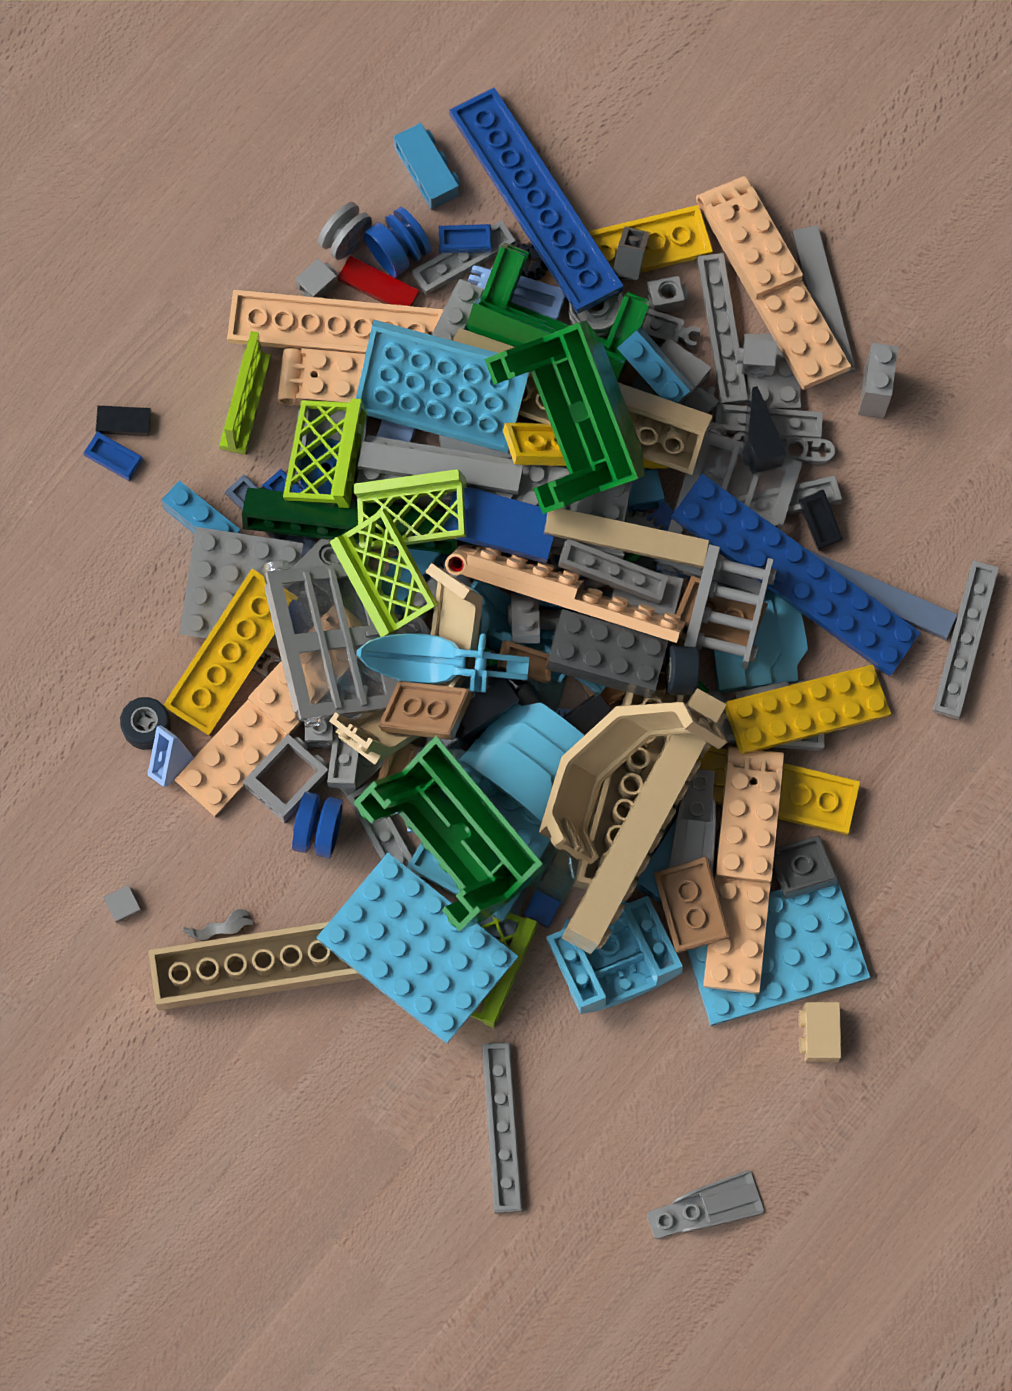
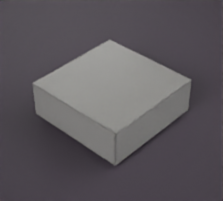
[104,885,141,923]

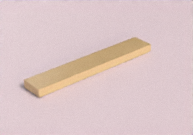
[544,508,709,568]

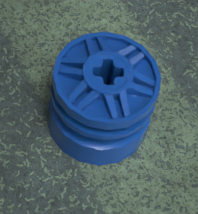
[363,207,432,277]

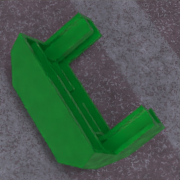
[467,243,652,382]
[484,320,645,514]
[353,736,545,932]

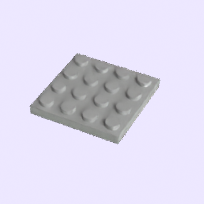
[180,527,303,649]

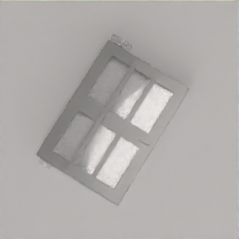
[657,422,802,595]
[262,560,397,727]

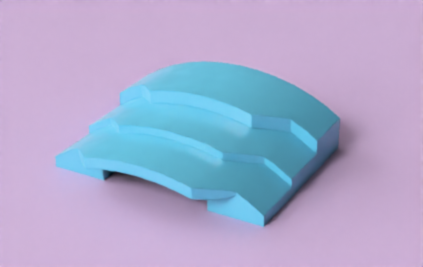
[713,588,808,694]
[460,703,585,826]
[546,896,683,1014]

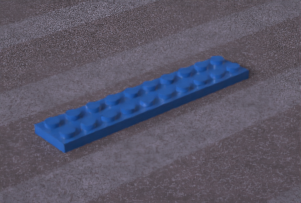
[449,88,623,314]
[670,474,921,676]

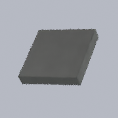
[773,835,838,900]

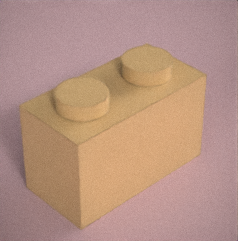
[799,1002,841,1062]

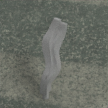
[182,909,254,941]

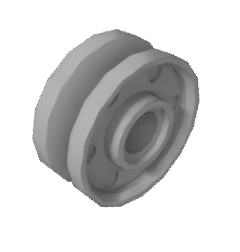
[318,202,372,260]
[569,292,623,338]

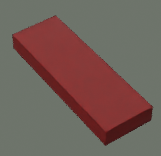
[337,256,419,306]

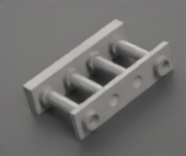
[684,545,777,669]

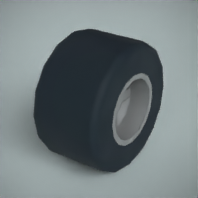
[665,645,700,696]
[120,697,171,750]

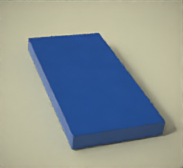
[441,487,555,564]

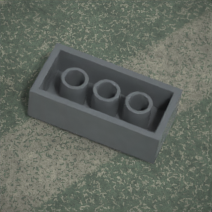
[545,609,668,698]

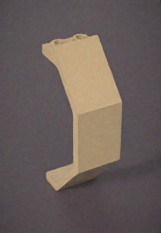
[329,563,483,765]
[539,702,727,864]

